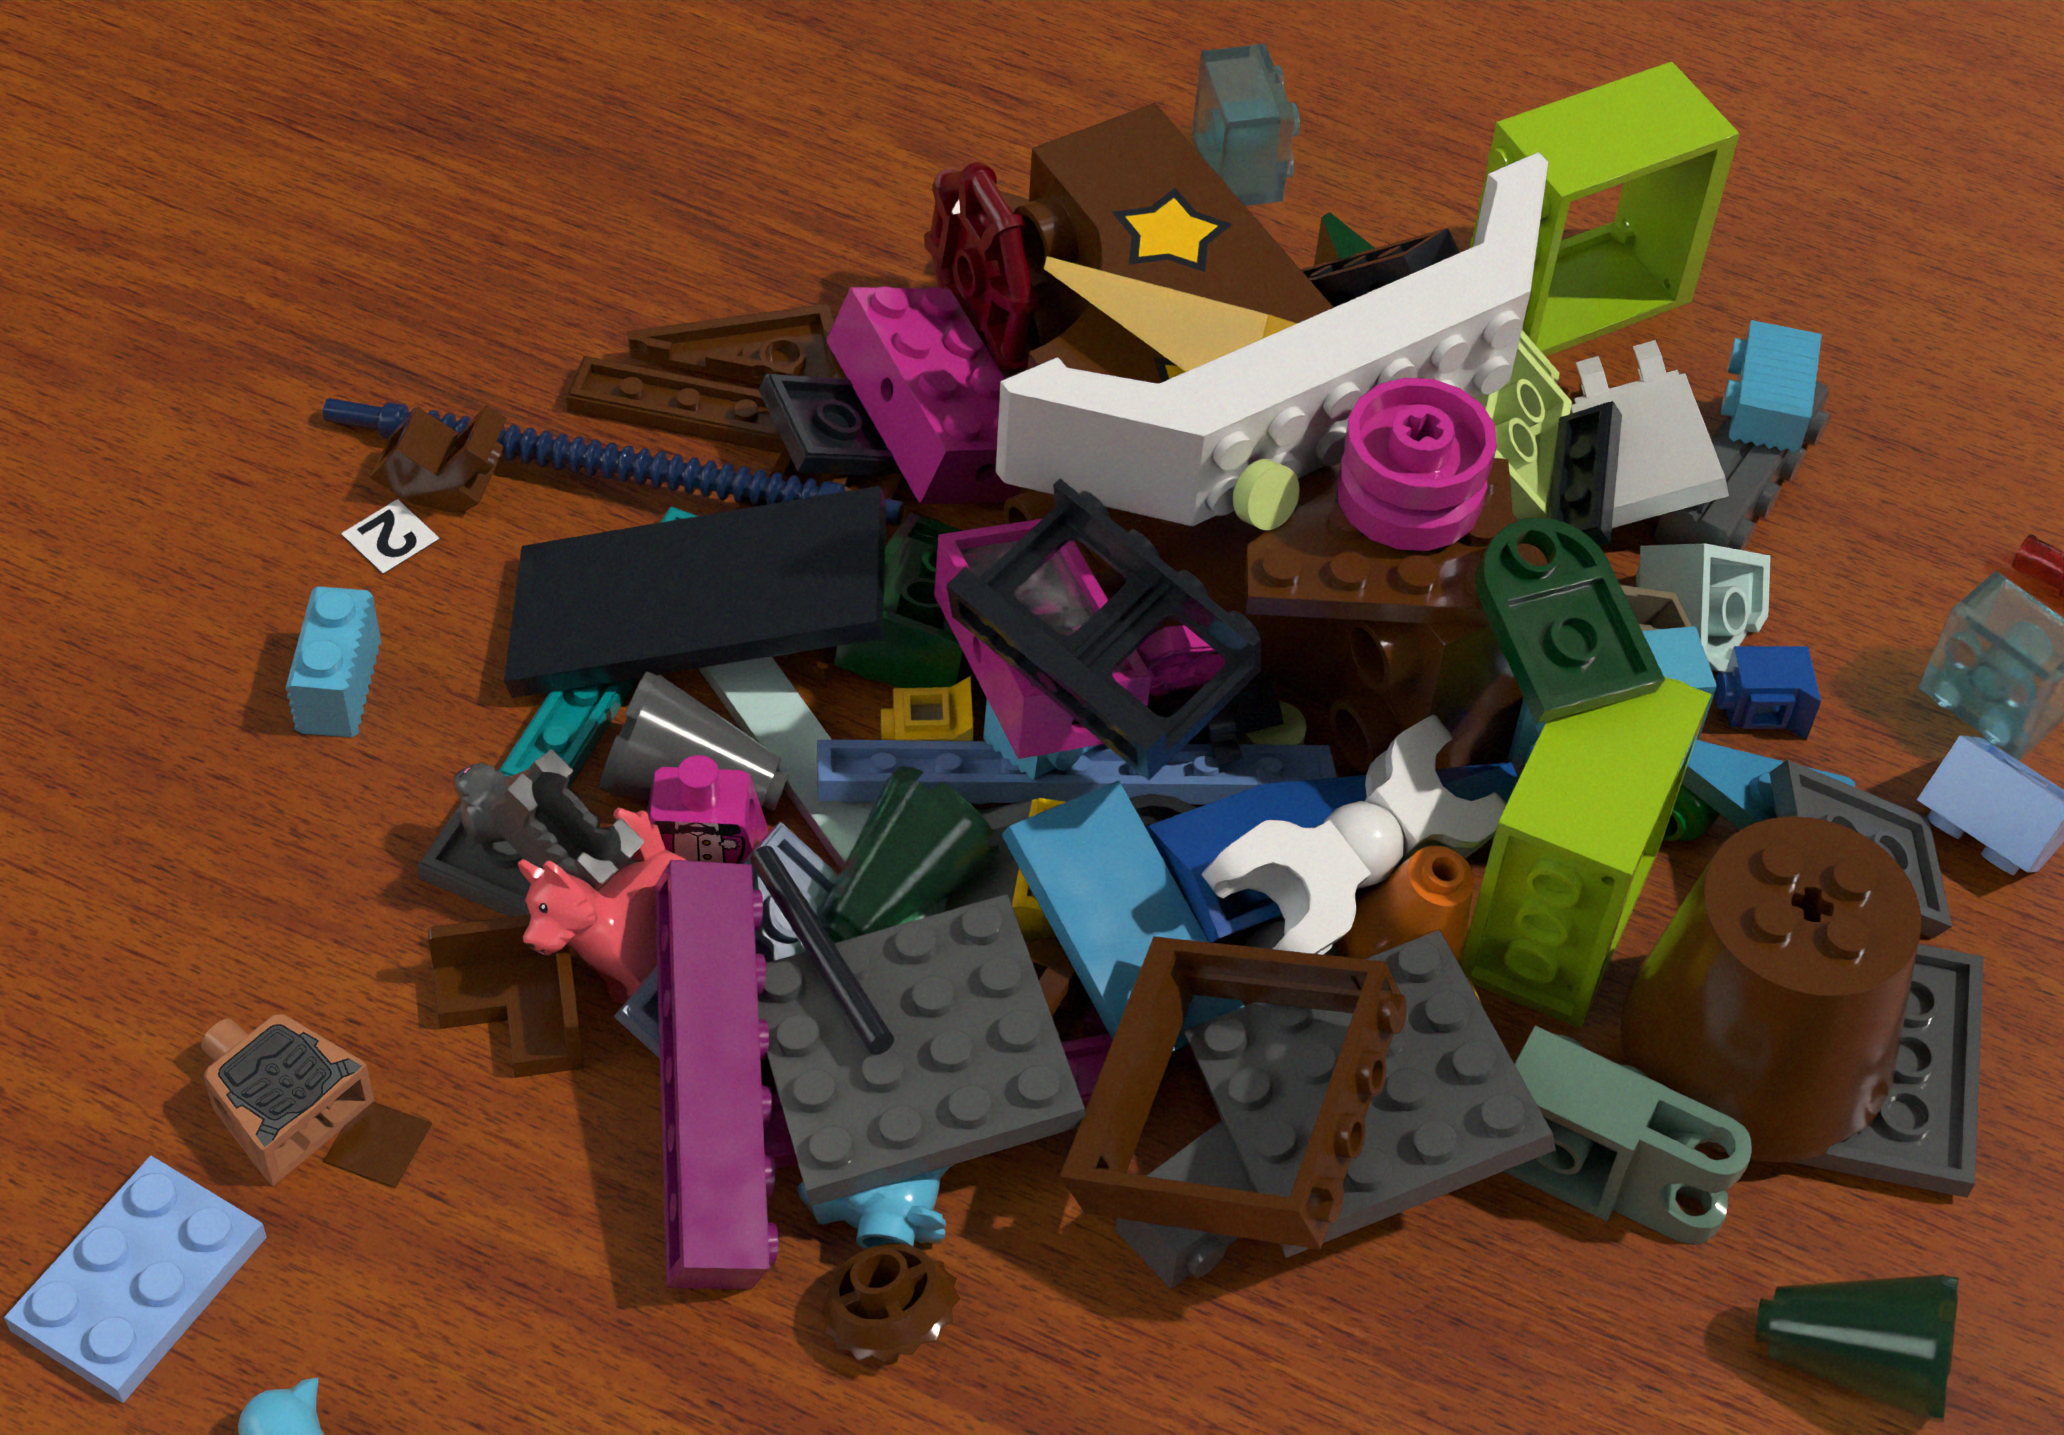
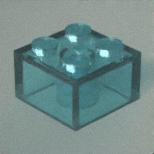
[1192,44,1300,206]
[1918,571,2064,761]

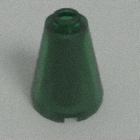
[822,766,999,943]
[1755,1274,1960,1423]

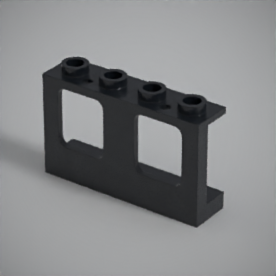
[946,479,1261,781]

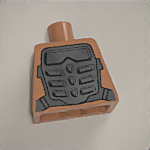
[201,1014,375,1186]

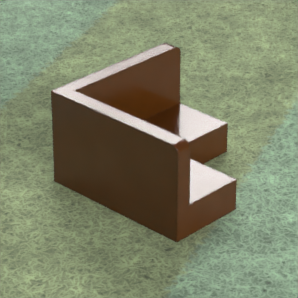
[428,914,584,1078]

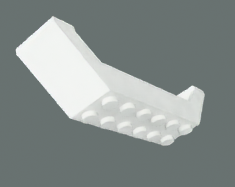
[996,152,1548,526]

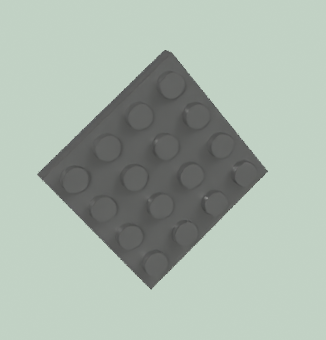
[758,894,1086,1207]
[1184,930,1556,1258]
[1699,944,1984,1198]

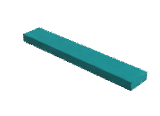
[499,507,696,789]

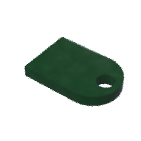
[1476,518,1665,724]

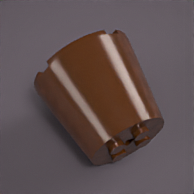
[1620,816,1921,1162]

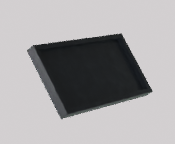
[504,486,886,698]

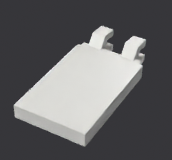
[1571,340,1729,528]

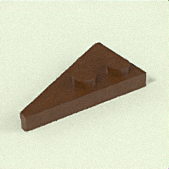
[627,303,848,384]

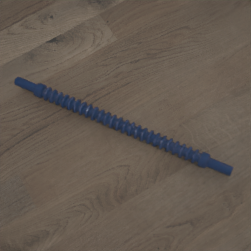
[323,398,904,526]

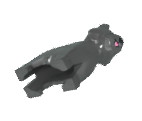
[454,749,644,891]

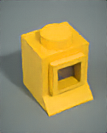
[881,677,974,741]

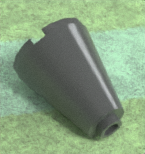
[599,671,789,811]

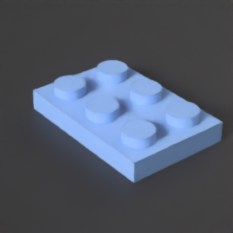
[4,1155,267,1403]

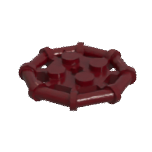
[924,162,1040,373]

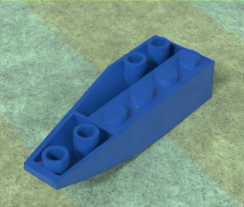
[1145,762,1518,943]

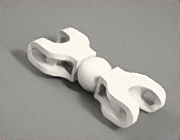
[1202,715,1507,955]

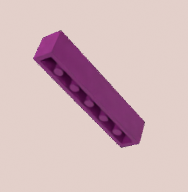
[654,860,778,1289]

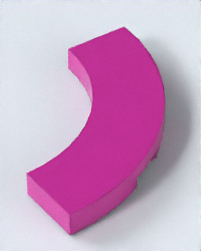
[1136,625,1225,696]

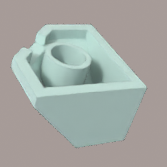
[1636,543,1770,672]

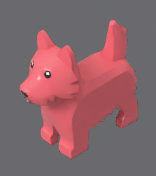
[518,808,687,1004]

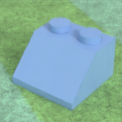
[1917,735,2064,875]

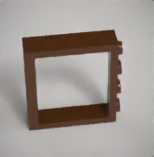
[1060,936,1407,1250]

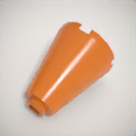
[1334,846,1475,967]

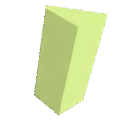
[1474,330,1572,520]

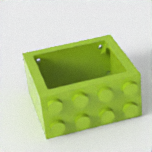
[1470,61,1740,357]
[1461,676,1712,1028]

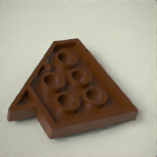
[1245,458,1513,627]

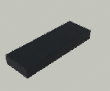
[1548,401,1622,546]

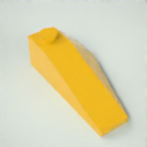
[1044,256,1297,372]

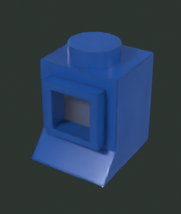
[1715,646,1821,740]

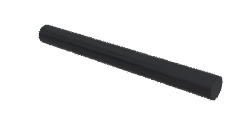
[750,846,894,1055]

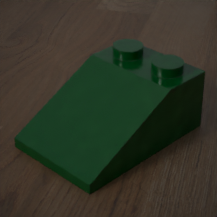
[834,512,973,688]

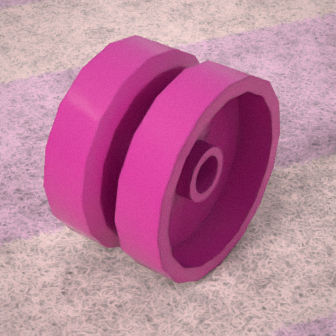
[1337,378,1497,551]

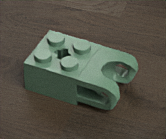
[1503,1026,1752,1245]

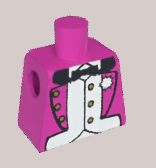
[646,755,768,864]

